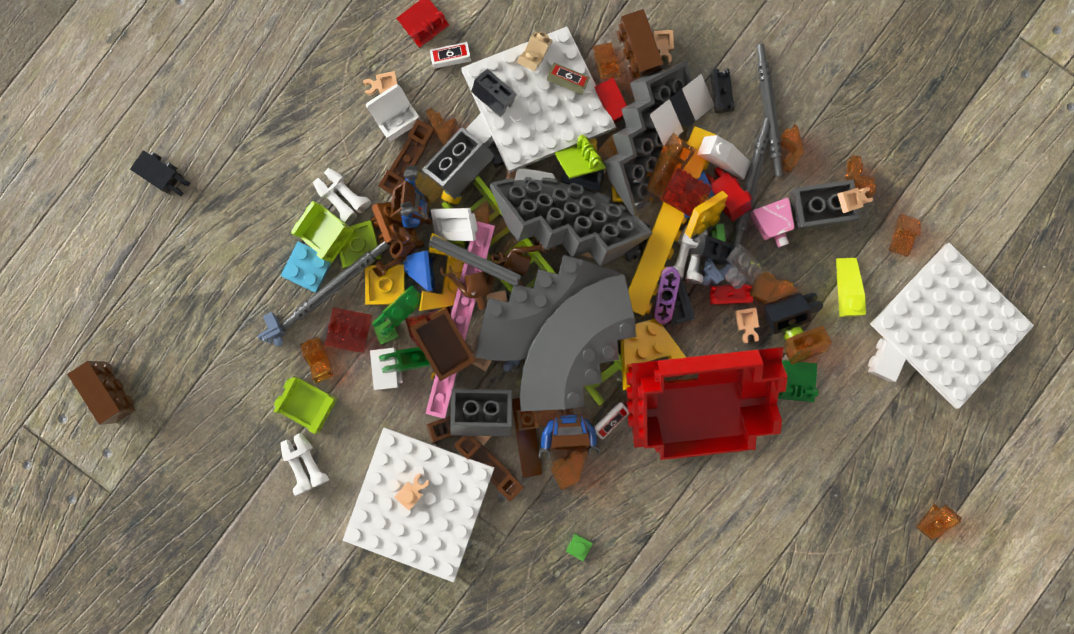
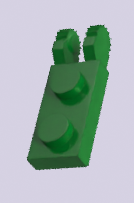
[372,286,421,336]
[379,347,431,373]

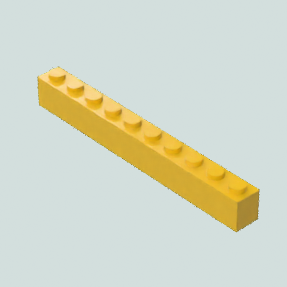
[628,126,716,317]

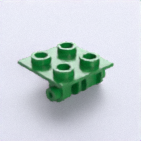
[778,360,819,403]

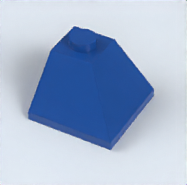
[404,251,436,293]

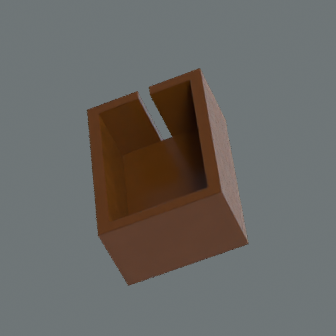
[617,9,663,79]
[410,307,476,381]
[67,361,136,425]

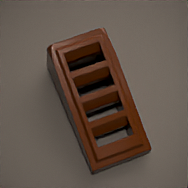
[426,416,454,443]

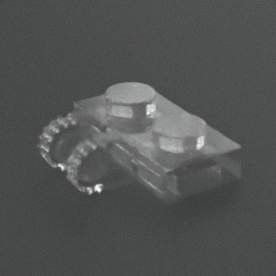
[725,244,763,289]

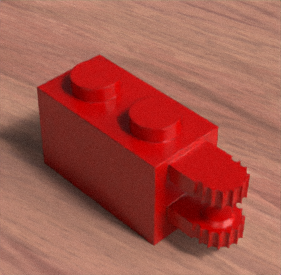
[706,167,752,222]

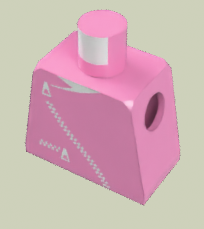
[750,198,794,248]

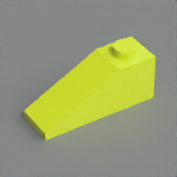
[836,258,866,317]

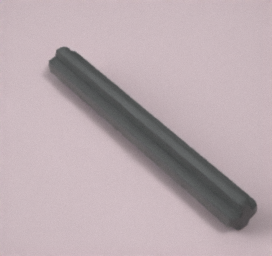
[429,236,521,286]

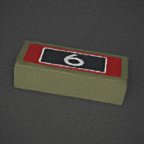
[547,63,590,95]

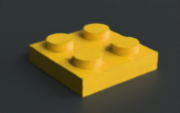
[685,191,728,238]
[365,265,405,305]

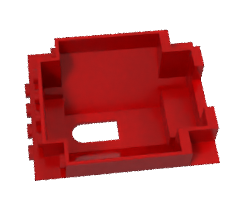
[626,347,787,460]

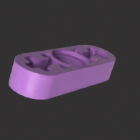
[654,266,680,324]

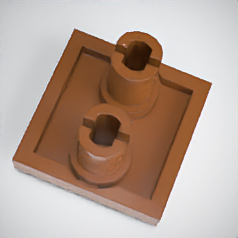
[371,202,417,243]

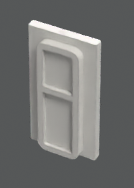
[431,208,478,241]

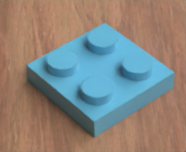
[281,241,332,293]

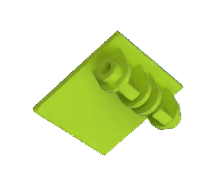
[554,135,606,179]

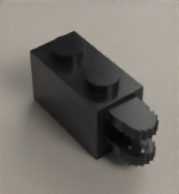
[130,150,191,197]
[764,292,823,335]

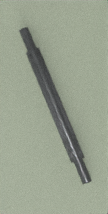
[756,44,784,177]
[732,118,770,250]
[280,240,390,331]

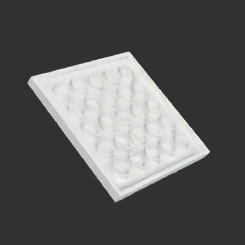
[461,27,616,173]
[870,243,1034,409]
[343,428,495,582]

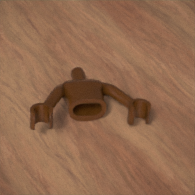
[372,227,424,277]
[494,243,548,289]
[440,253,503,310]

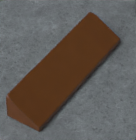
[512,398,542,478]

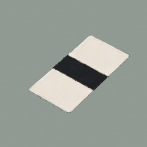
[650,74,714,146]

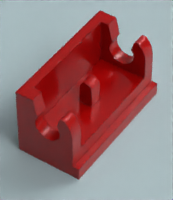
[594,78,627,123]
[709,284,753,306]

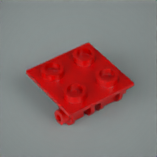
[396,0,450,48]

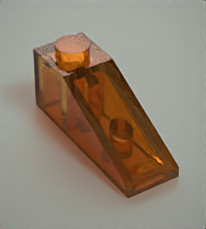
[647,132,697,199]

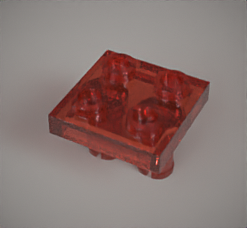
[660,168,713,217]
[325,307,372,353]

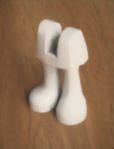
[313,168,372,226]
[667,225,708,284]
[281,433,329,496]

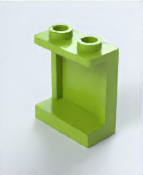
[291,201,354,262]
[274,376,338,434]

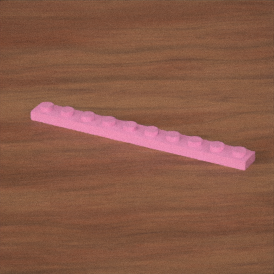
[425,221,495,419]

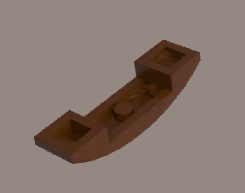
[378,119,435,194]
[454,436,524,502]

